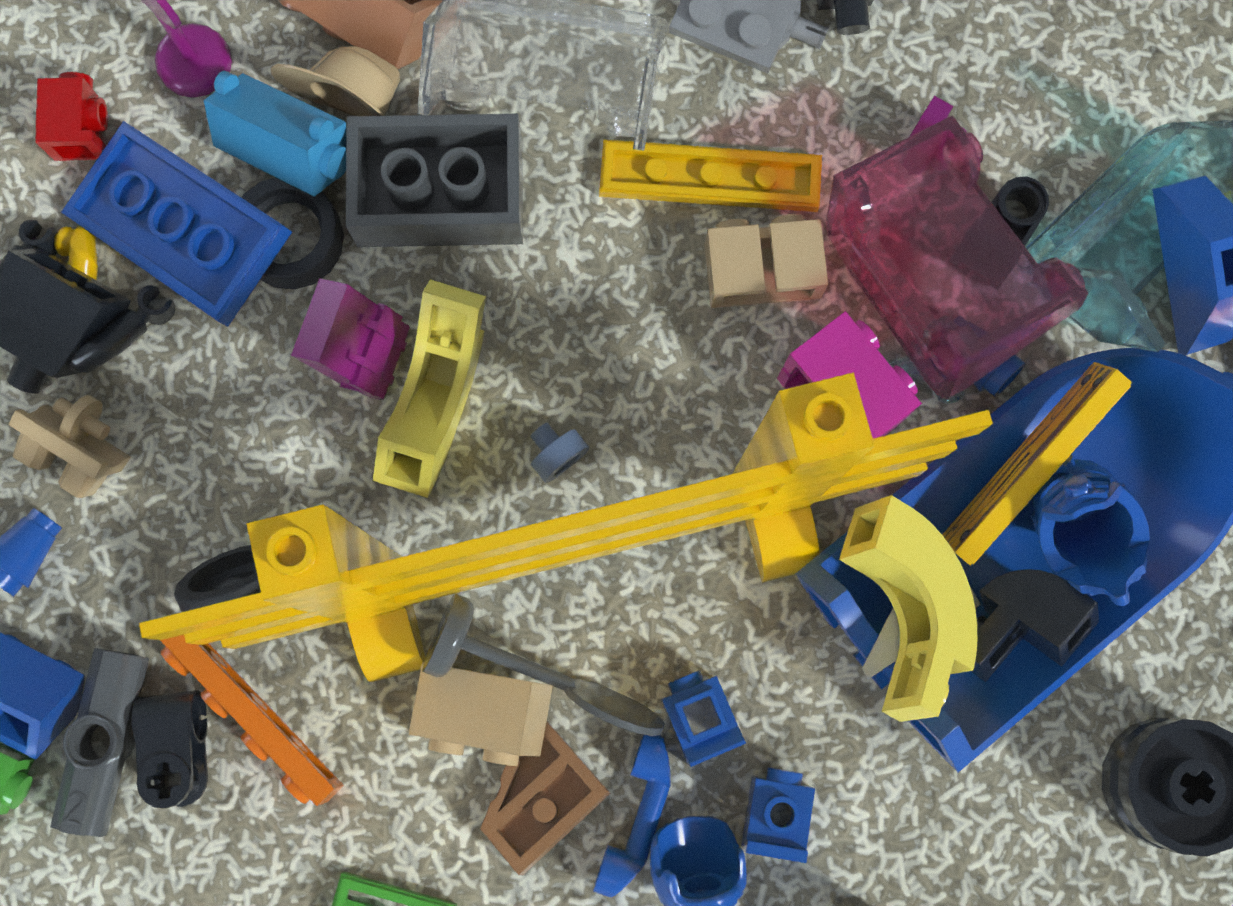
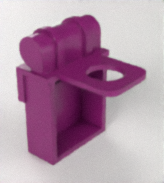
[291,278,410,400]

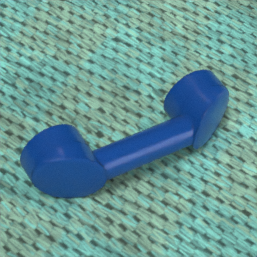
[593,735,671,898]

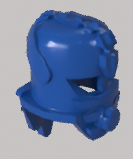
[1030,455,1150,606]

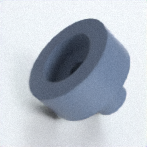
[530,423,590,483]

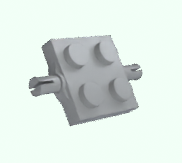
[669,0,829,74]

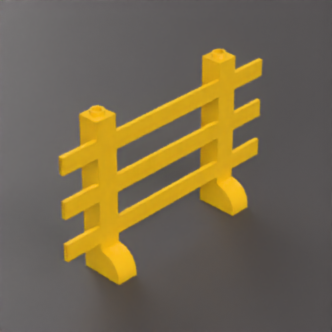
[139,372,993,682]

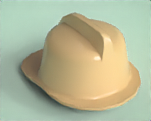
[271,46,400,116]

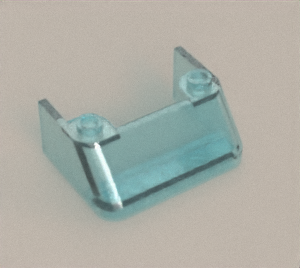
[1016,120,1233,352]

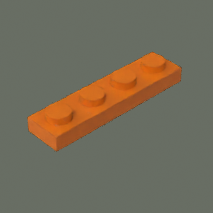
[160,634,344,806]

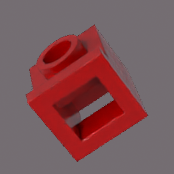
[35,72,108,161]

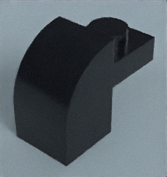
[971,569,1099,682]

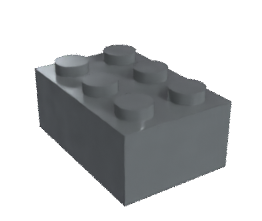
[346,113,523,247]

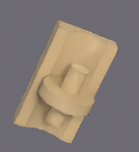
[8,395,131,498]

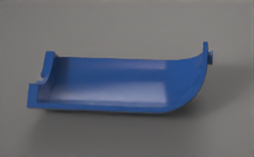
[795,347,1233,773]

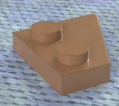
[480,721,611,876]

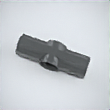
[50,648,149,837]

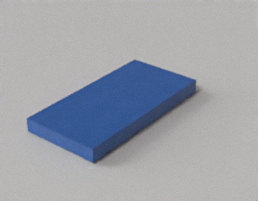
[61,121,292,327]

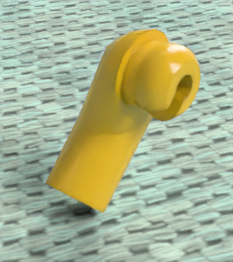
[54,226,98,280]

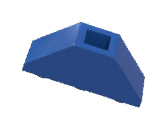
[1152,176,1233,355]

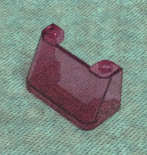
[826,115,1089,400]

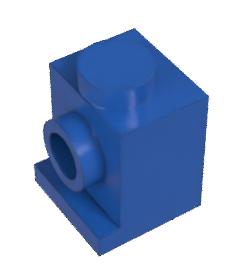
[741,767,815,863]

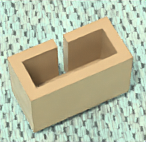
[704,214,828,308]
[409,663,553,766]

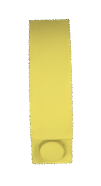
[373,279,486,498]
[839,495,978,722]

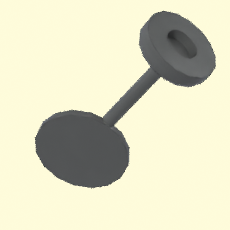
[422,593,665,736]

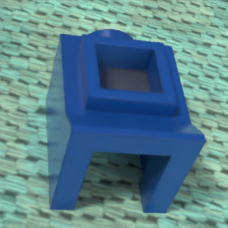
[661,670,746,767]

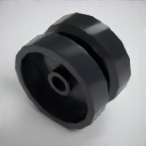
[1102,718,1233,857]

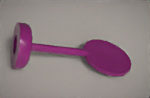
[141,0,232,98]

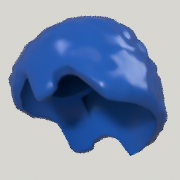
[650,816,747,906]

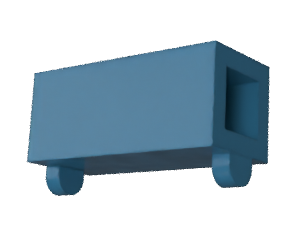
[203,71,347,196]

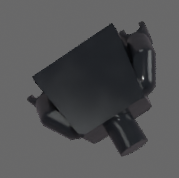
[0,220,175,394]

